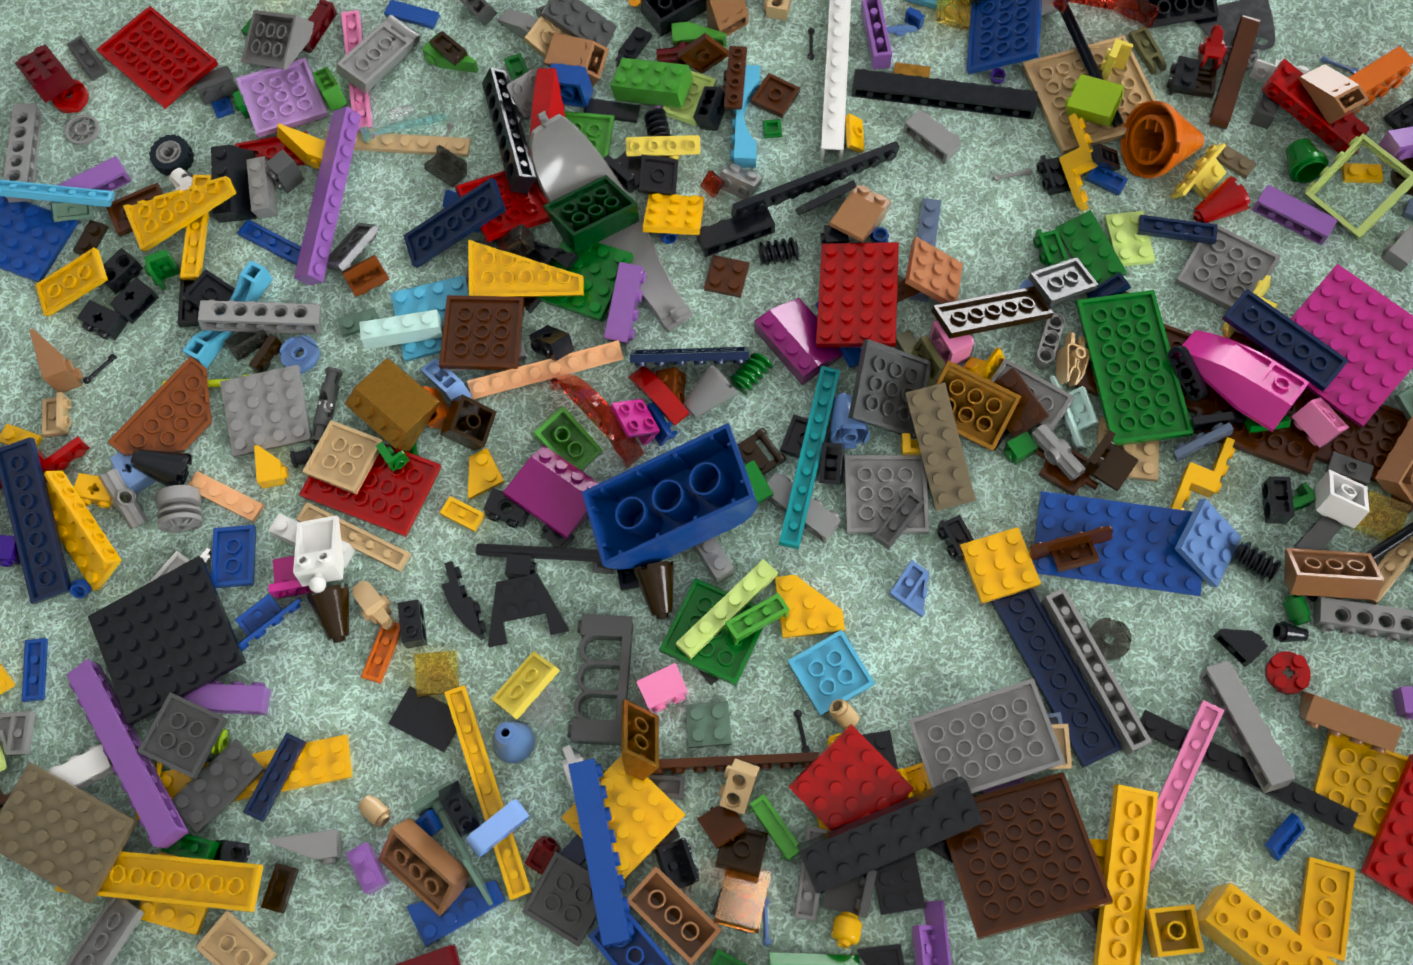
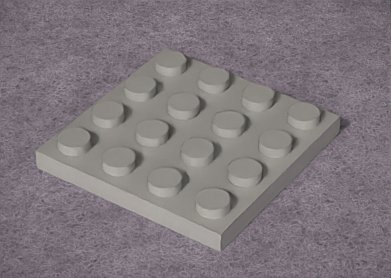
[1175,222,1281,310]
[220,365,312,457]
[844,455,929,534]

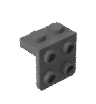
[195,66,238,105]

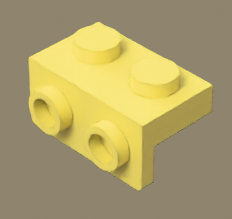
[1100,39,1133,81]

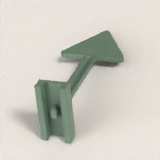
[411,781,494,906]

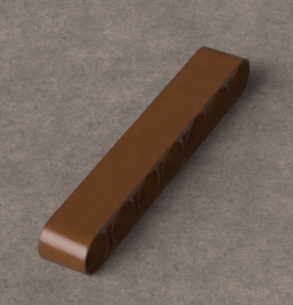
[1208,15,1261,129]

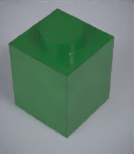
[1004,431,1038,465]

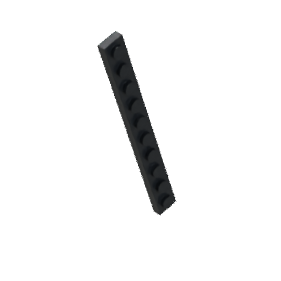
[731,141,900,220]
[1140,710,1358,834]

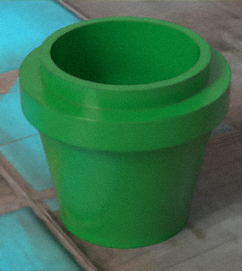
[1285,138,1329,183]

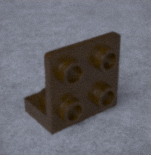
[1084,430,1138,491]

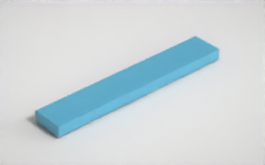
[0,179,115,207]

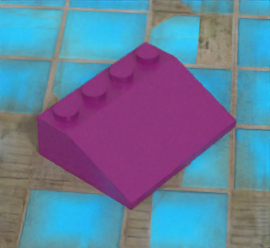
[754,298,843,385]
[503,445,599,539]

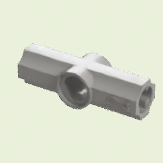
[1031,424,1086,481]
[99,468,148,529]

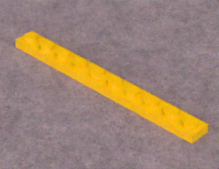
[444,685,532,901]

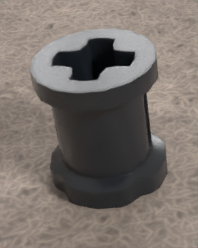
[290,446,313,468]

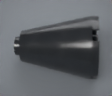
[131,449,193,487]

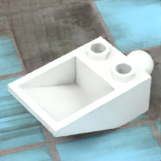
[293,515,344,593]

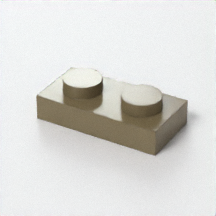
[1216,144,1257,179]

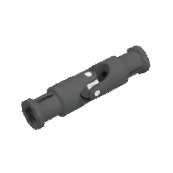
[309,367,343,445]

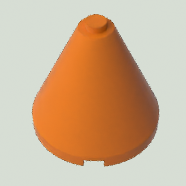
[1120,101,1204,179]

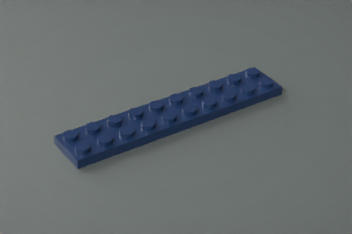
[991,588,1123,768]

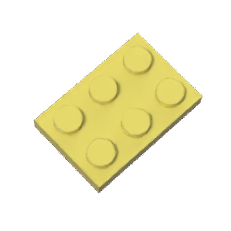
[491,651,560,720]

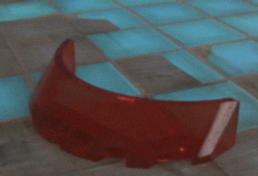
[1052,0,1160,28]
[549,374,644,469]

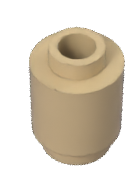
[829,699,859,730]
[358,795,391,827]

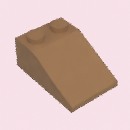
[829,185,891,242]
[29,329,83,393]

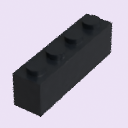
[697,207,775,257]

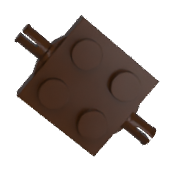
[1035,447,1099,495]

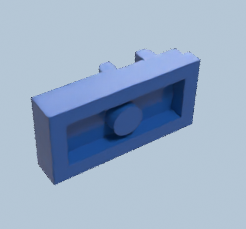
[647,402,678,446]

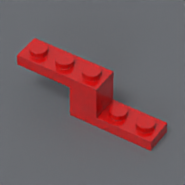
[0,436,90,489]

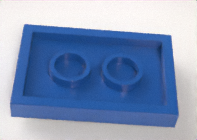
[211,525,256,588]

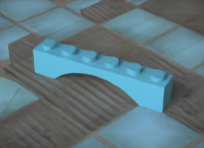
[730,65,760,168]
[182,260,273,368]

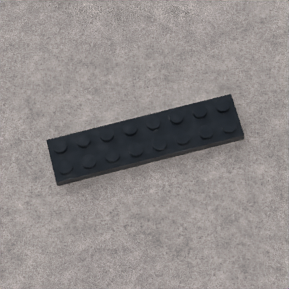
[863,730,926,915]

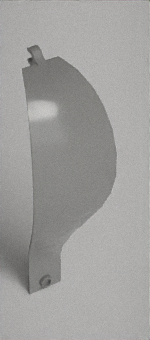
[529,111,693,332]

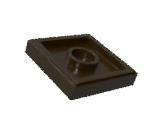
[715,828,768,877]

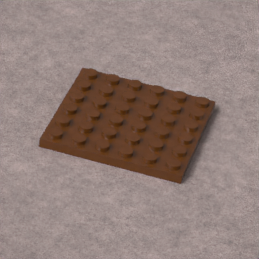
[945,772,1113,940]

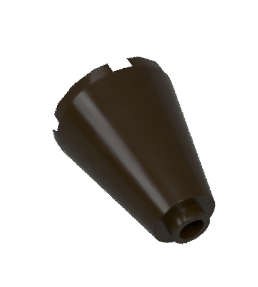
[633,561,674,619]
[306,584,349,643]

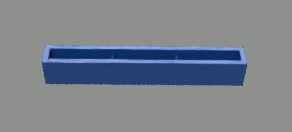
[568,758,635,947]

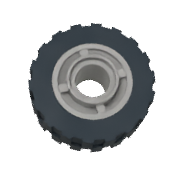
[149,134,194,176]

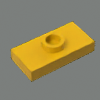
[845,113,864,153]

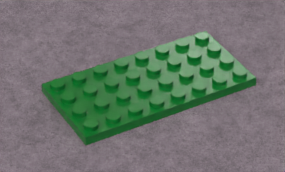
[1075,290,1194,446]

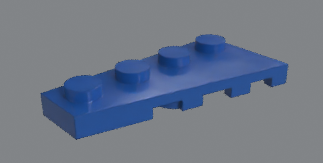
[406,880,506,947]

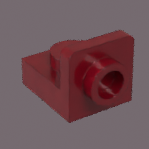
[524,836,561,875]

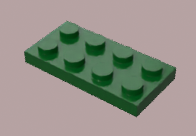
[1056,210,1127,285]

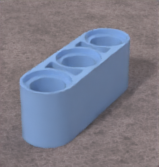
[465,799,530,858]

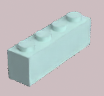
[359,310,443,349]

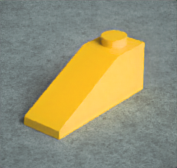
[277,123,326,169]

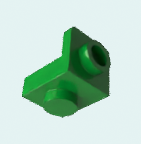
[233,90,250,119]

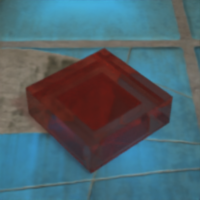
[700,170,724,197]

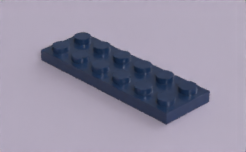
[403,177,506,268]
[1222,289,1349,391]
[630,346,749,366]

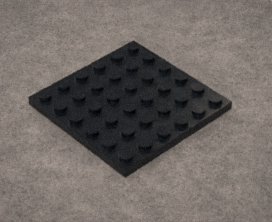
[88,556,246,725]

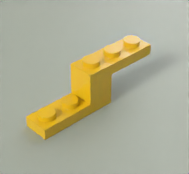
[1059,113,1098,211]
[1170,437,1235,510]

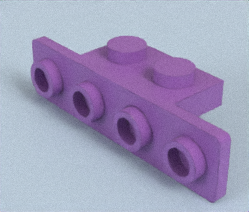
[912,900,952,965]

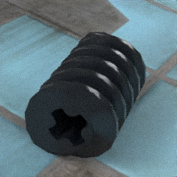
[644,108,671,137]
[758,237,799,266]
[1230,541,1281,582]

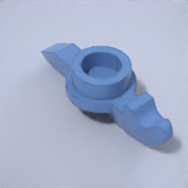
[887,24,918,36]

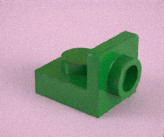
[376,442,409,471]
[1293,482,1316,512]

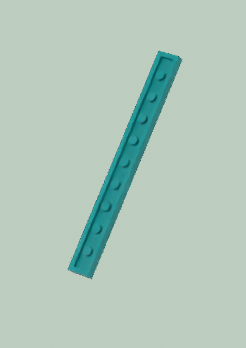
[778,366,840,550]

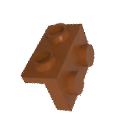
[342,255,390,297]
[655,367,686,404]

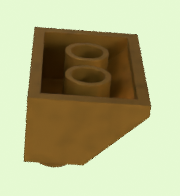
[621,699,659,781]

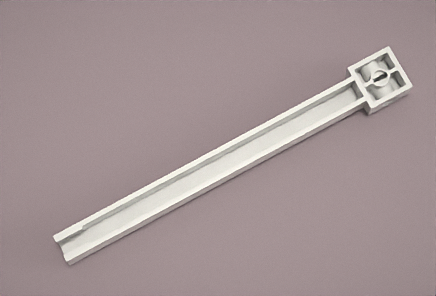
[820,0,851,161]

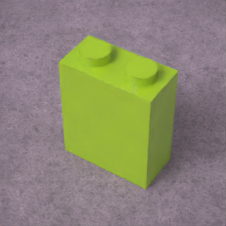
[1065,74,1124,127]

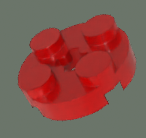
[51,79,89,113]
[1265,651,1311,695]

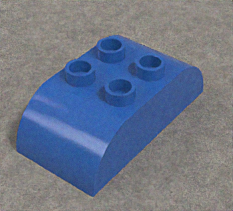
[581,423,758,569]

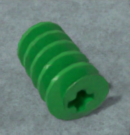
[731,353,773,395]

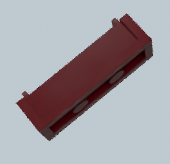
[303,0,337,53]

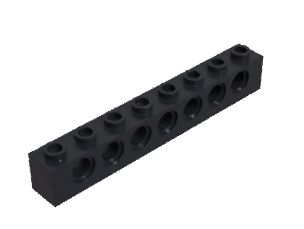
[482,67,536,194]

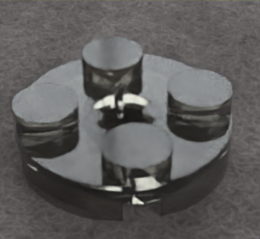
[1089,618,1132,661]

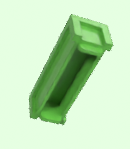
[724,593,790,646]
[748,794,799,862]

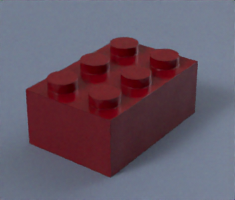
[15,44,76,103]

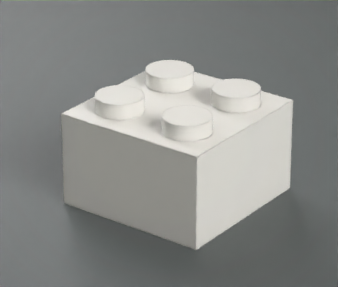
[1315,470,1370,528]

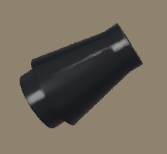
[1273,621,1309,642]

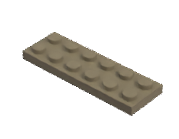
[905,382,976,511]

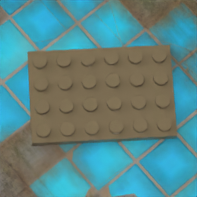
[0,762,139,903]

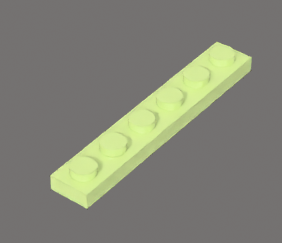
[676,559,778,660]

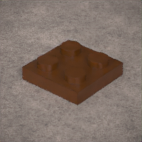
[678,33,729,74]
[751,73,800,118]
[704,255,750,298]

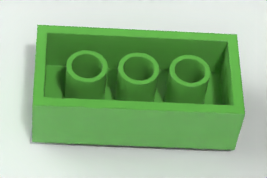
[610,58,693,108]

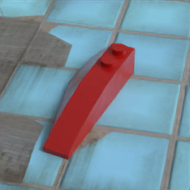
[529,68,565,180]

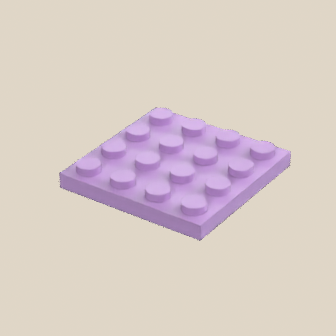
[236,58,329,138]

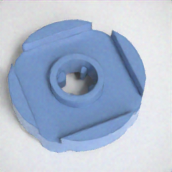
[280,335,320,374]

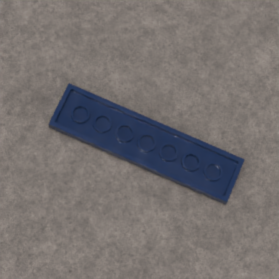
[0,437,71,604]

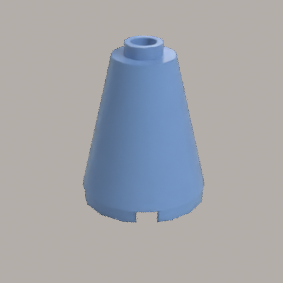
[829,393,870,449]
[492,721,535,763]

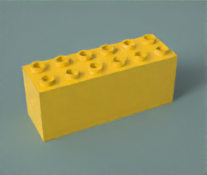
[1196,883,1337,965]

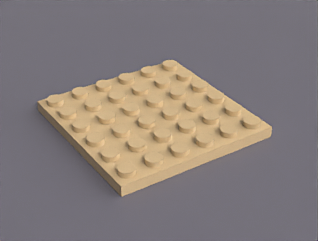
[1022,35,1157,155]

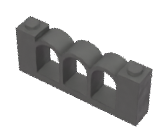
[567,614,634,746]

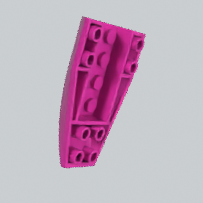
[1176,330,1310,432]

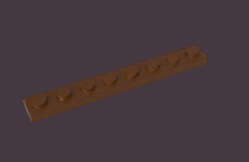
[652,752,819,775]

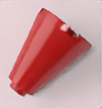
[1192,176,1251,223]

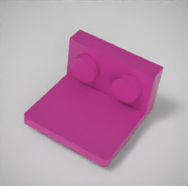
[611,399,660,445]
[268,556,314,599]

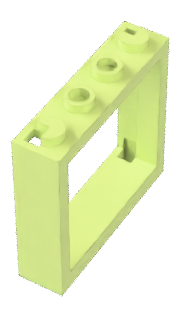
[1305,133,1413,239]

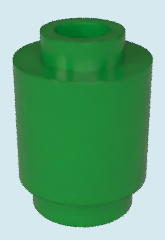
[1282,595,1312,626]

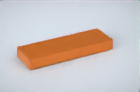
[361,622,401,684]

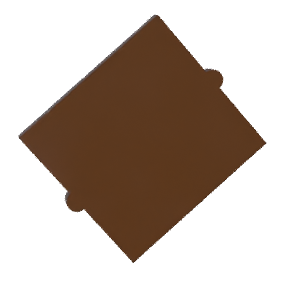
[697,805,747,849]

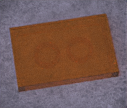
[714,870,772,934]

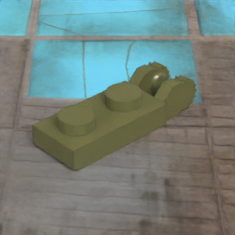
[1128,27,1167,74]

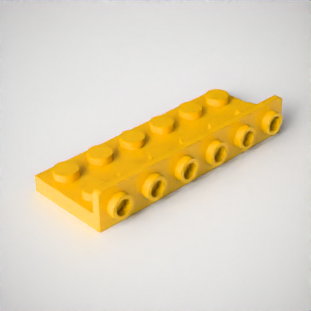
[44,471,122,591]

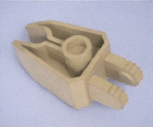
[1056,331,1090,388]
[353,580,394,631]

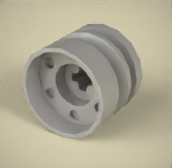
[156,485,203,533]

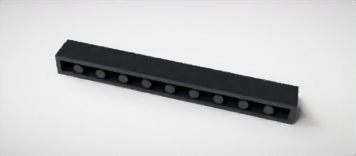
[851,69,1038,120]

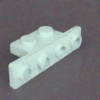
[1050,375,1099,450]

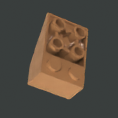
[706,0,748,37]
[543,33,609,87]
[1299,64,1369,124]

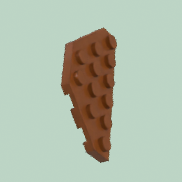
[107,356,211,456]

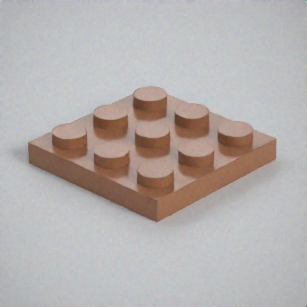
[905,237,963,304]

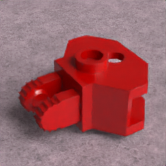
[1198,24,1227,70]

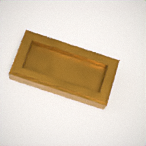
[893,62,931,78]

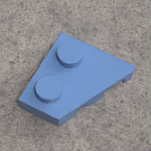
[888,560,929,617]

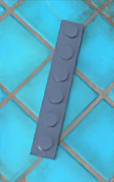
[909,198,941,302]

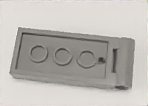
[336,15,421,94]

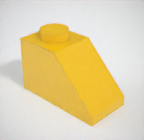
[254,445,289,489]

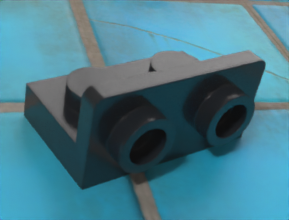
[1036,155,1071,195]

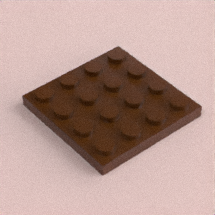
[439,295,525,370]

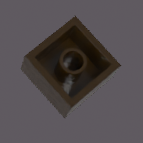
[440,394,497,451]

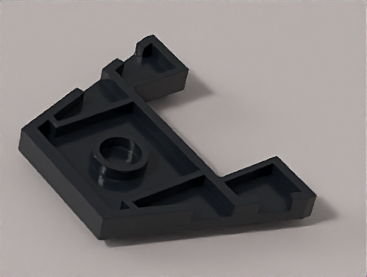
[514,239,579,314]
[488,573,569,647]

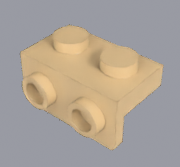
[42,392,71,438]

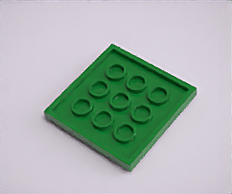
[539,240,634,322]
[659,578,764,686]

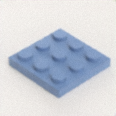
[1175,499,1241,587]

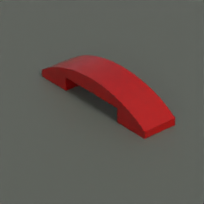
[628,366,690,426]

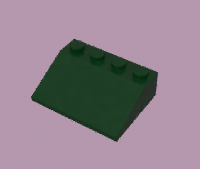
[543,175,639,253]

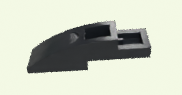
[442,561,487,640]

